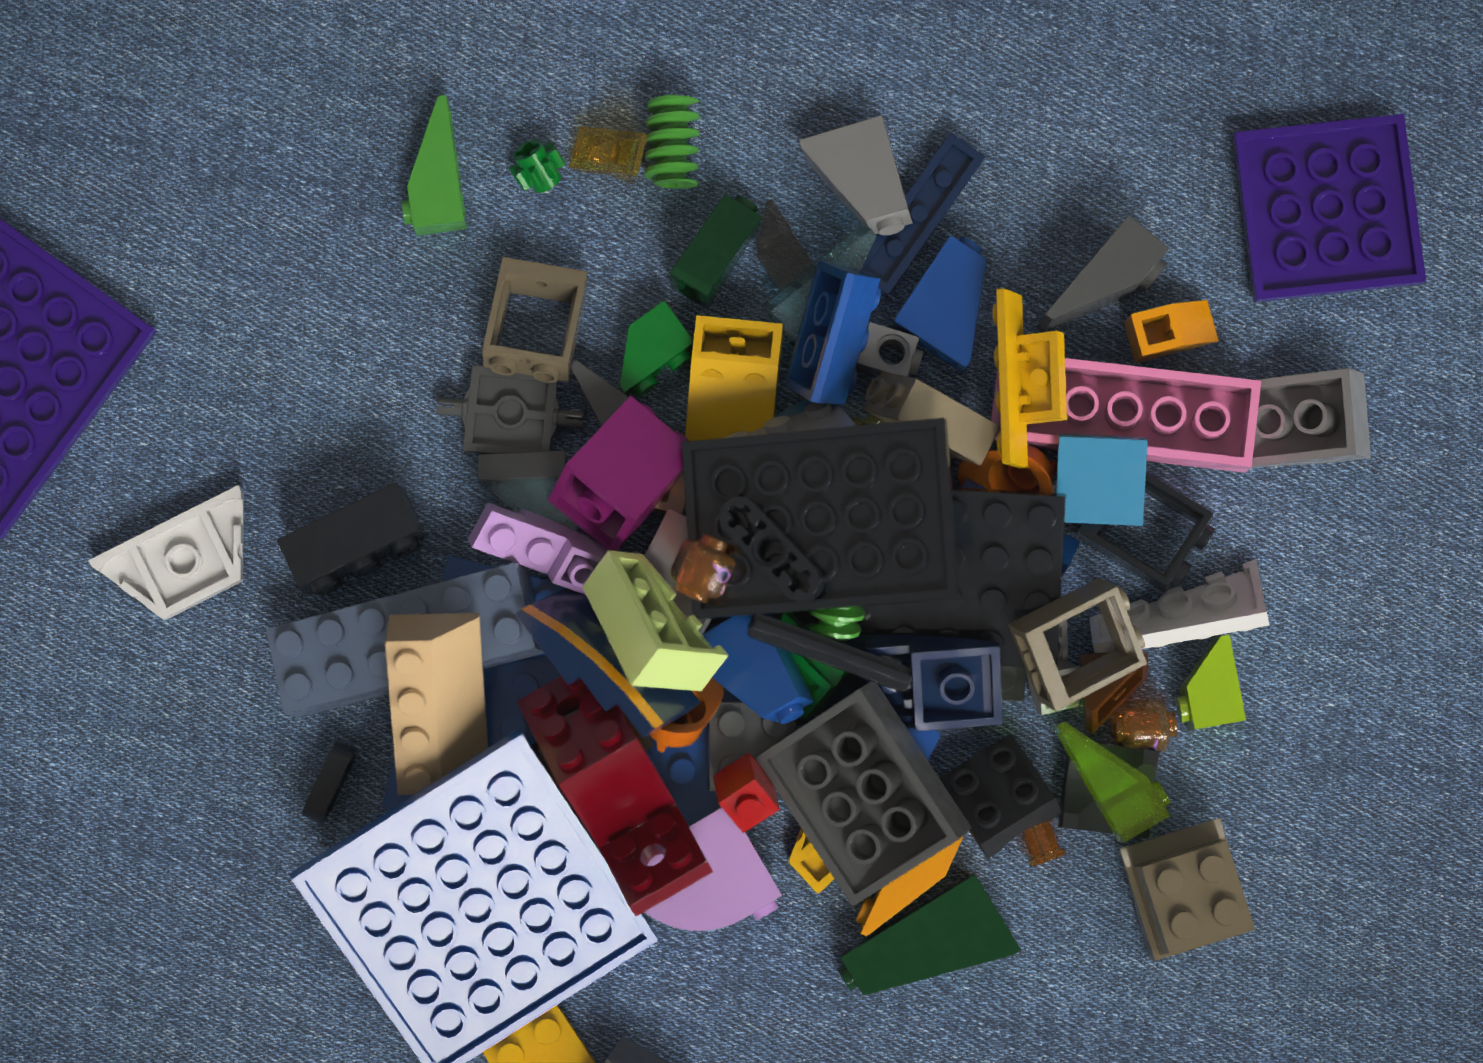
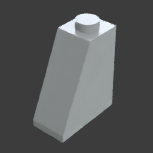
[799,115,913,236]

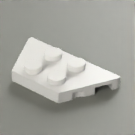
[88,485,244,620]

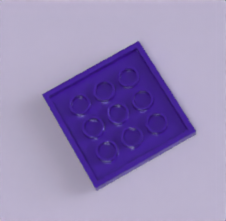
[1232,114,1426,303]

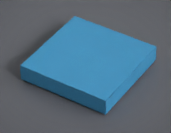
[1056,433,1148,526]

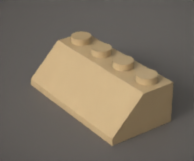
[385,613,488,795]

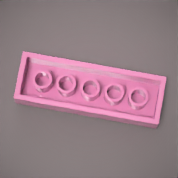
[991,358,1261,473]

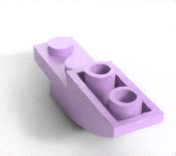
[468,503,608,595]

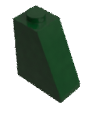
[670,194,762,310]

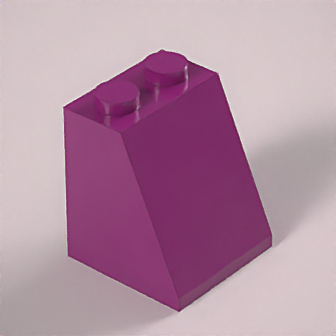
[548,396,689,551]

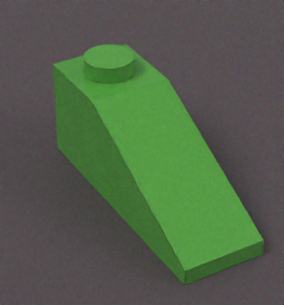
[401,95,468,236]

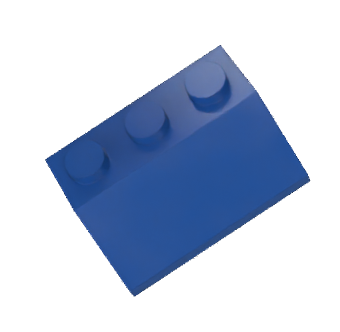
[784,260,881,405]

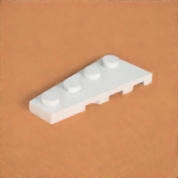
[1089,559,1269,653]

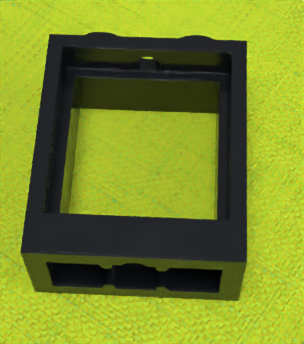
[1078,473,1216,593]

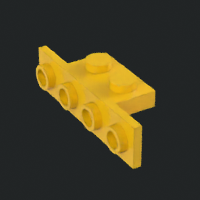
[993,288,1067,468]

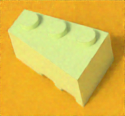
[582,550,728,691]

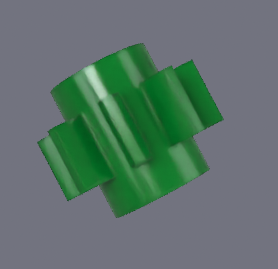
[509,139,566,193]

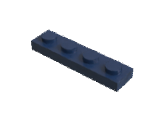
[854,132,986,297]

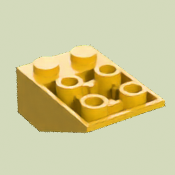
[685,315,783,441]

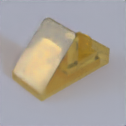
[569,126,648,184]

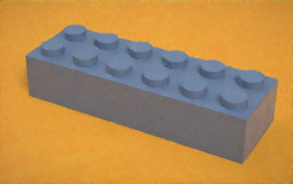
[266,562,544,718]

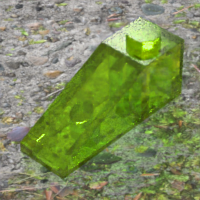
[1052,722,1170,842]

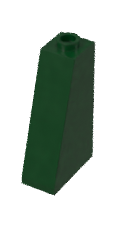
[837,873,1021,996]

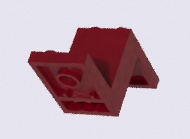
[517,676,713,917]

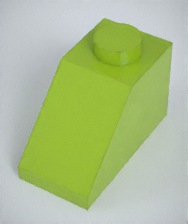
[1176,634,1246,730]

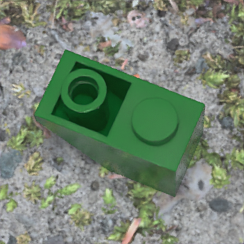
[620,301,693,397]

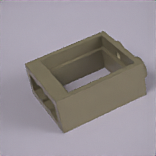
[482,257,587,383]
[862,371,1000,466]
[1008,578,1147,711]

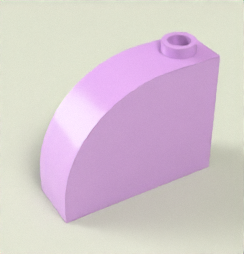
[645,807,782,931]

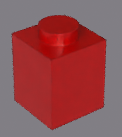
[713,753,780,833]

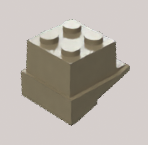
[1119,818,1256,961]

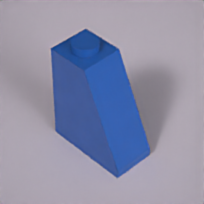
[891,235,987,374]
[702,614,814,724]

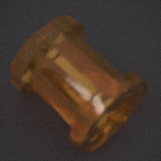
[1022,818,1066,867]

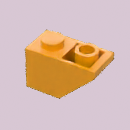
[1124,300,1219,364]

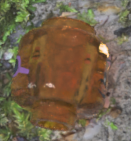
[669,533,735,603]
[1112,697,1177,754]

